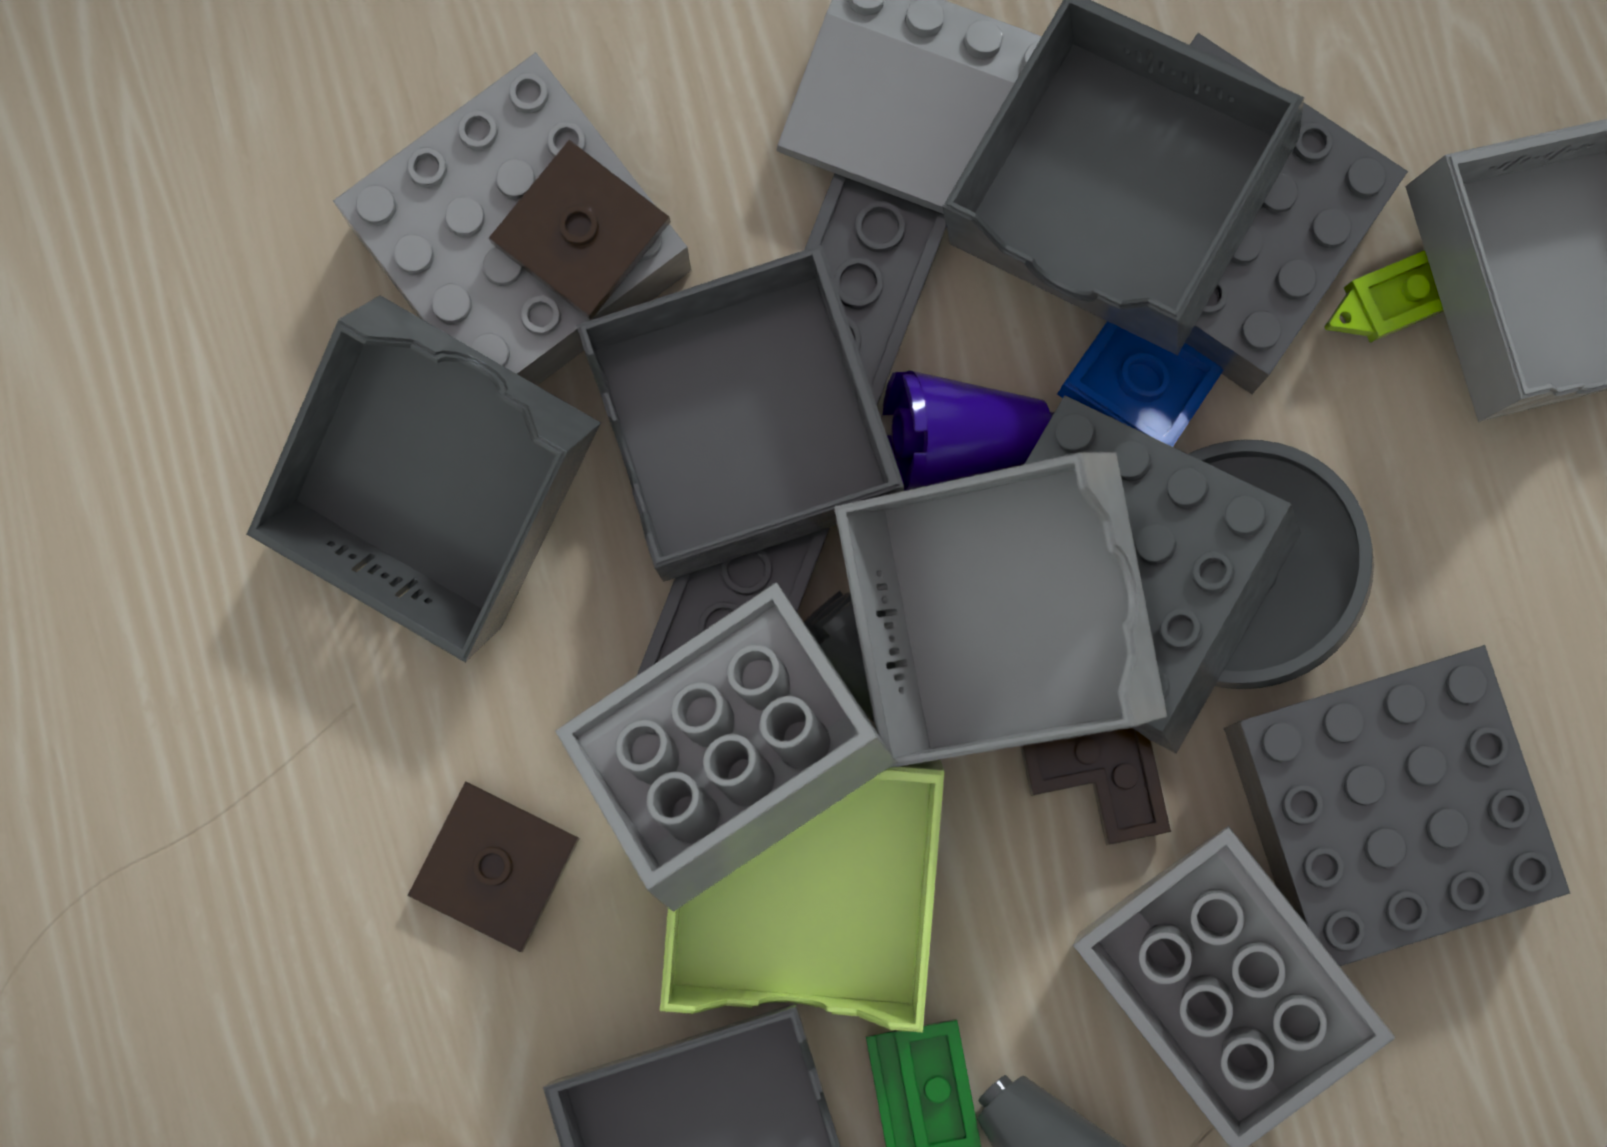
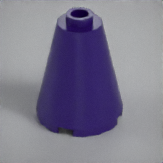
[882,370,1055,491]

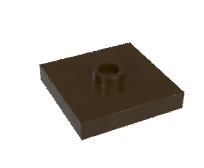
[489,140,670,320]
[407,781,580,952]

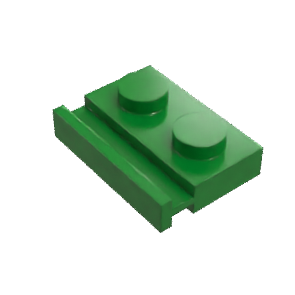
[865,1019,981,1147]

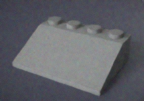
[777,0,1042,214]
[555,582,896,912]
[1073,826,1395,1147]

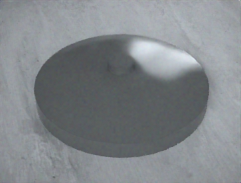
[1189,439,1374,689]

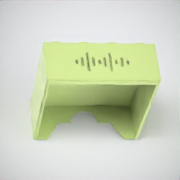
[660,759,945,1032]

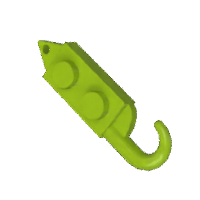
[1324,250,1444,343]

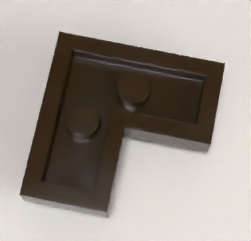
[1020,727,1171,845]

